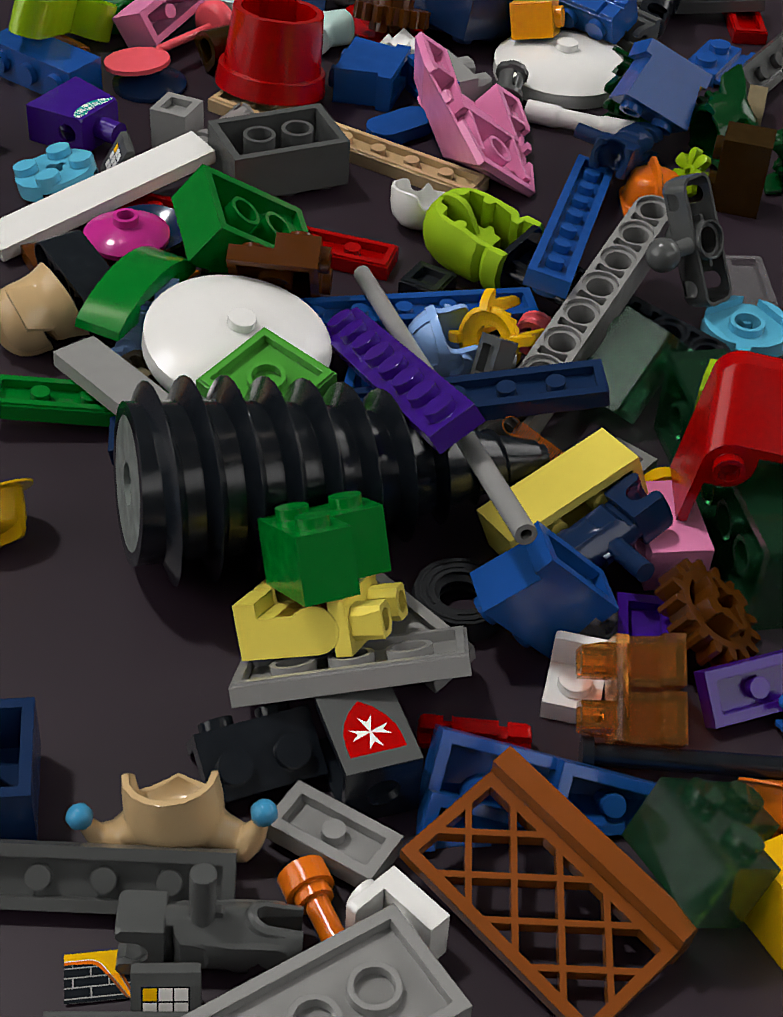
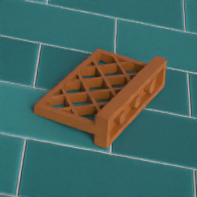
[400,746,701,1017]

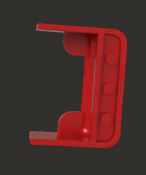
[670,350,783,522]

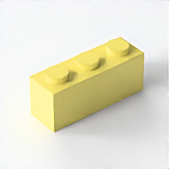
[476,428,649,555]

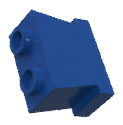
[328,36,411,113]
[609,38,713,136]
[470,521,619,659]

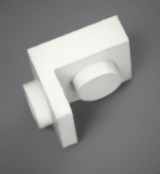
[539,630,612,728]
[345,865,450,959]

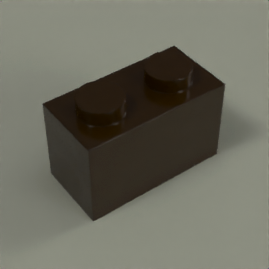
[708,121,777,219]

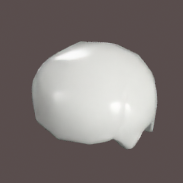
[390,178,445,231]

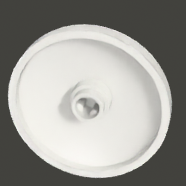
[493,29,624,110]
[141,275,332,400]

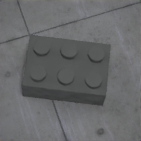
[207,103,350,197]

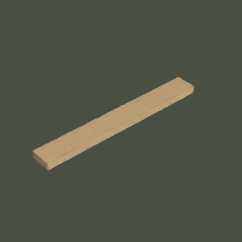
[208,90,490,192]

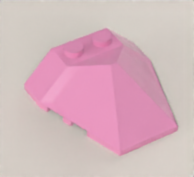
[414,32,535,197]

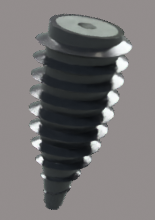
[113,375,550,587]

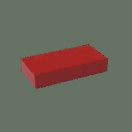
[722,11,768,45]

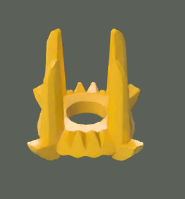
[448,288,545,365]

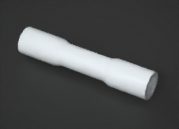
[524,99,635,135]

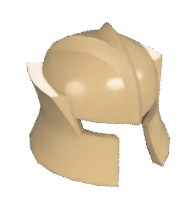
[0,262,90,356]

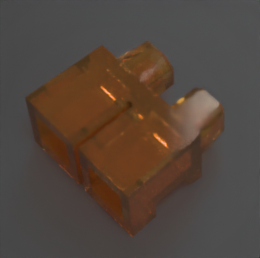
[576,633,689,749]

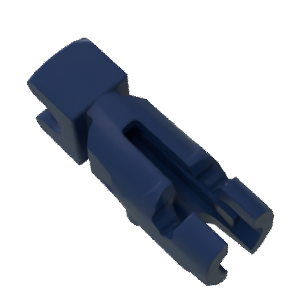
[574,122,664,180]
[556,473,673,582]

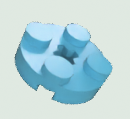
[13,142,98,202]
[700,295,783,357]

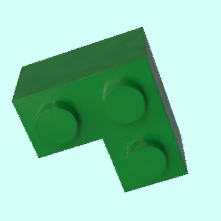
[257,491,392,607]

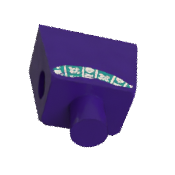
[26,76,127,151]

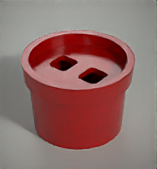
[215,0,326,106]

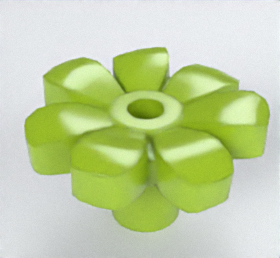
[672,147,711,197]

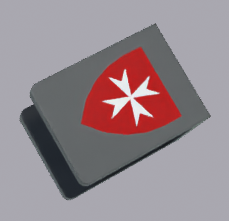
[315,687,424,820]

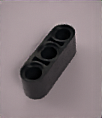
[34,230,111,333]

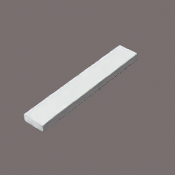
[0,131,216,262]

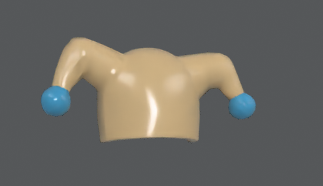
[65,770,278,863]

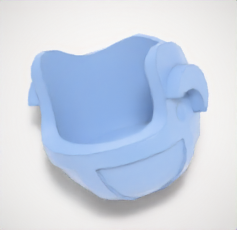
[408,304,478,377]

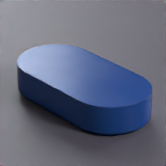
[366,106,432,144]

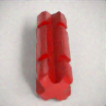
[416,714,532,749]

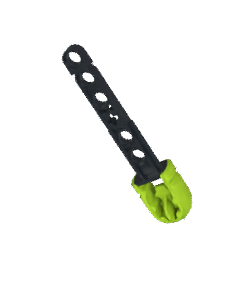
[423,187,739,382]

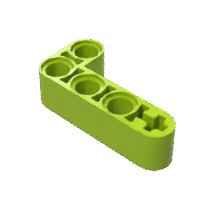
[8,0,117,43]

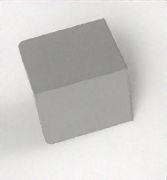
[150,92,204,149]

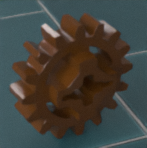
[353,0,431,35]
[655,558,761,667]

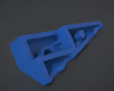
[416,724,736,852]

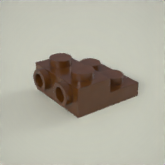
[226,231,333,298]

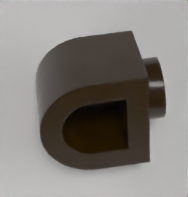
[194,25,229,73]

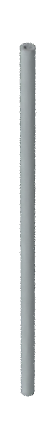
[354,265,537,545]

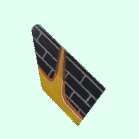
[64,950,130,1005]

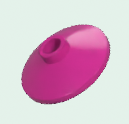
[83,208,171,261]

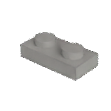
[266,780,404,887]

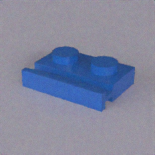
[688,39,756,88]

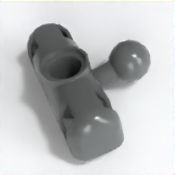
[645,172,732,307]

